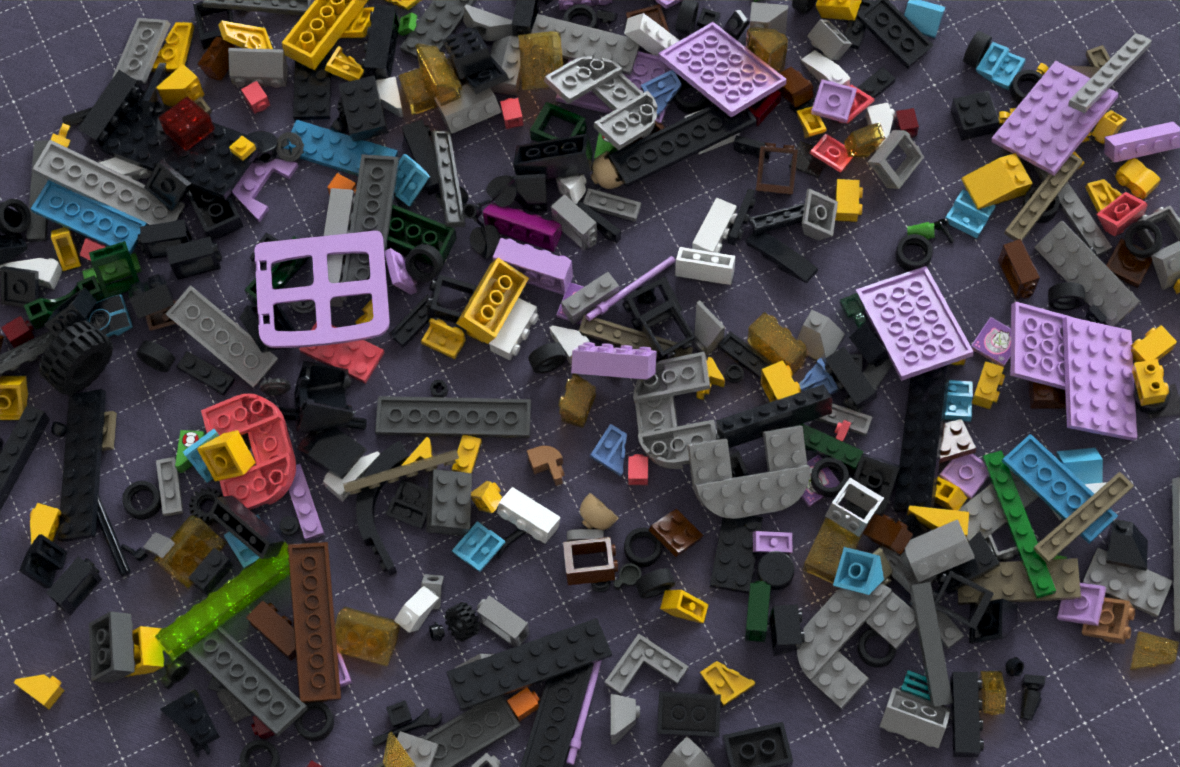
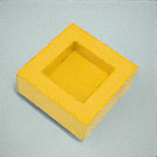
[229,136,256,160]

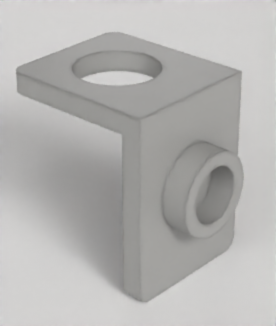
[986,535,1019,561]
[421,574,444,609]

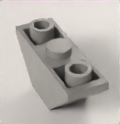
[463,4,513,41]

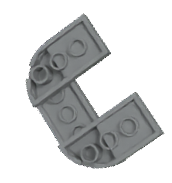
[544,56,657,150]
[633,352,717,469]
[687,426,810,519]
[797,583,917,709]

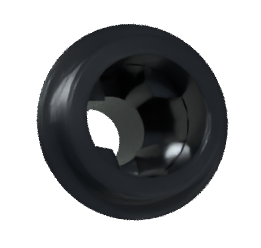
[1020,689,1042,721]

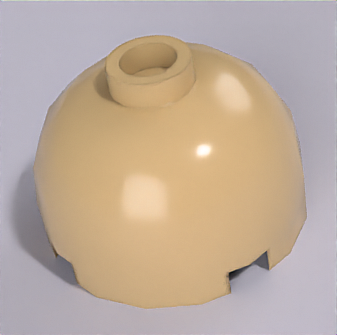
[590,151,624,189]
[580,493,619,530]

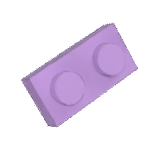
[753,531,793,553]

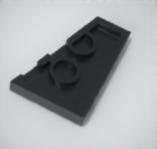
[937,530,1000,595]
[160,689,220,747]

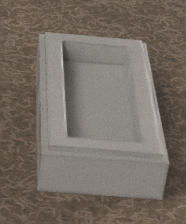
[143,532,175,558]

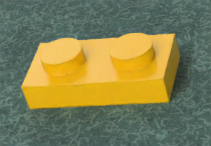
[452,435,482,473]

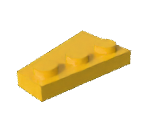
[218,21,273,49]
[151,22,195,72]

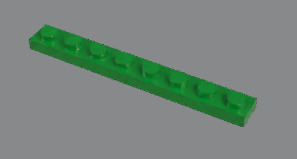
[983,450,1056,599]

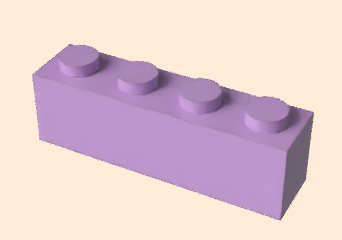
[1104,122,1180,163]

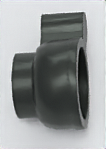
[614,563,641,590]
[161,657,190,689]

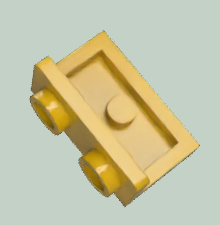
[421,318,466,359]

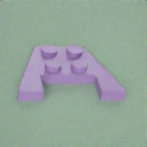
[231,159,299,222]

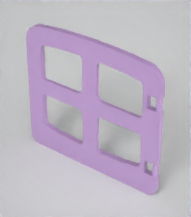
[254,231,390,348]

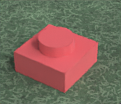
[834,420,852,441]

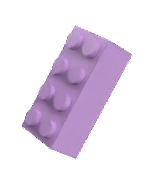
[493,238,573,295]
[571,342,657,379]

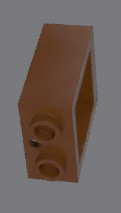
[756,143,798,194]
[998,239,1040,299]
[563,537,618,586]

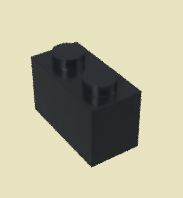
[188,548,233,596]

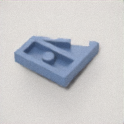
[641,70,682,117]
[799,358,838,395]
[589,424,627,477]

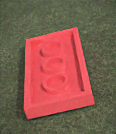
[299,321,384,384]

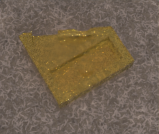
[1130,631,1179,670]

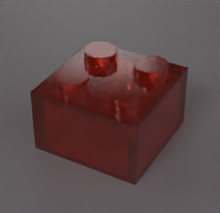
[158,96,215,151]

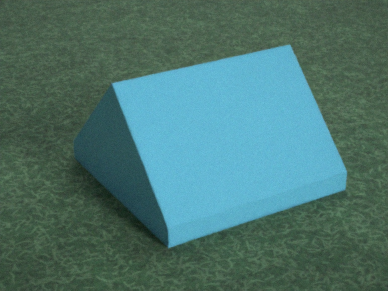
[904,0,945,38]
[1056,448,1103,484]
[833,547,884,595]

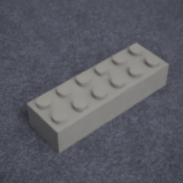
[324,188,355,307]

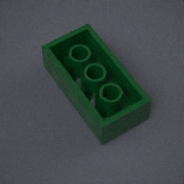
[386,205,457,266]

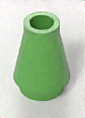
[907,222,935,240]

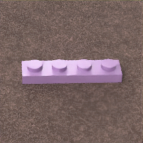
[289,464,325,541]

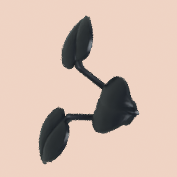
[435,175,517,259]

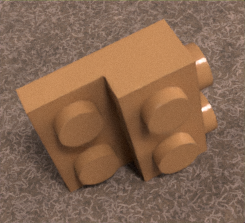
[1082,597,1135,644]

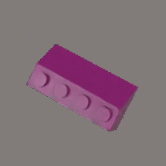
[483,202,562,252]

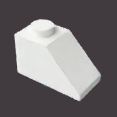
[376,77,404,117]
[556,174,586,204]
[549,326,589,364]
[394,586,439,633]

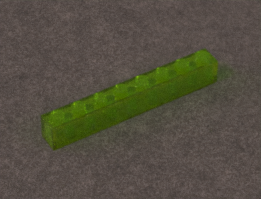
[155,542,290,661]

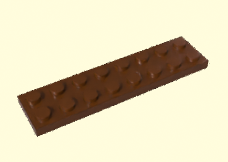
[287,542,341,703]

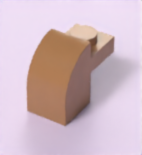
[527,446,565,486]

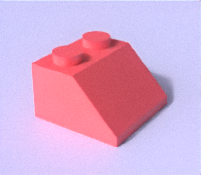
[1096,192,1148,236]

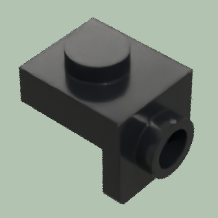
[901,513,929,540]

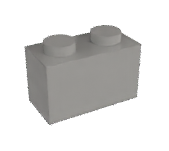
[807,20,852,60]

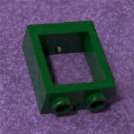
[530,101,587,142]
[89,241,139,298]
[745,581,771,642]

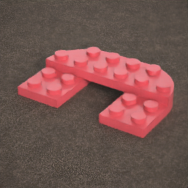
[201,394,296,510]

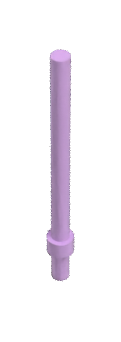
[585,256,676,321]
[566,660,602,765]

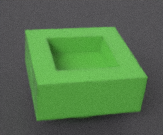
[398,12,417,36]

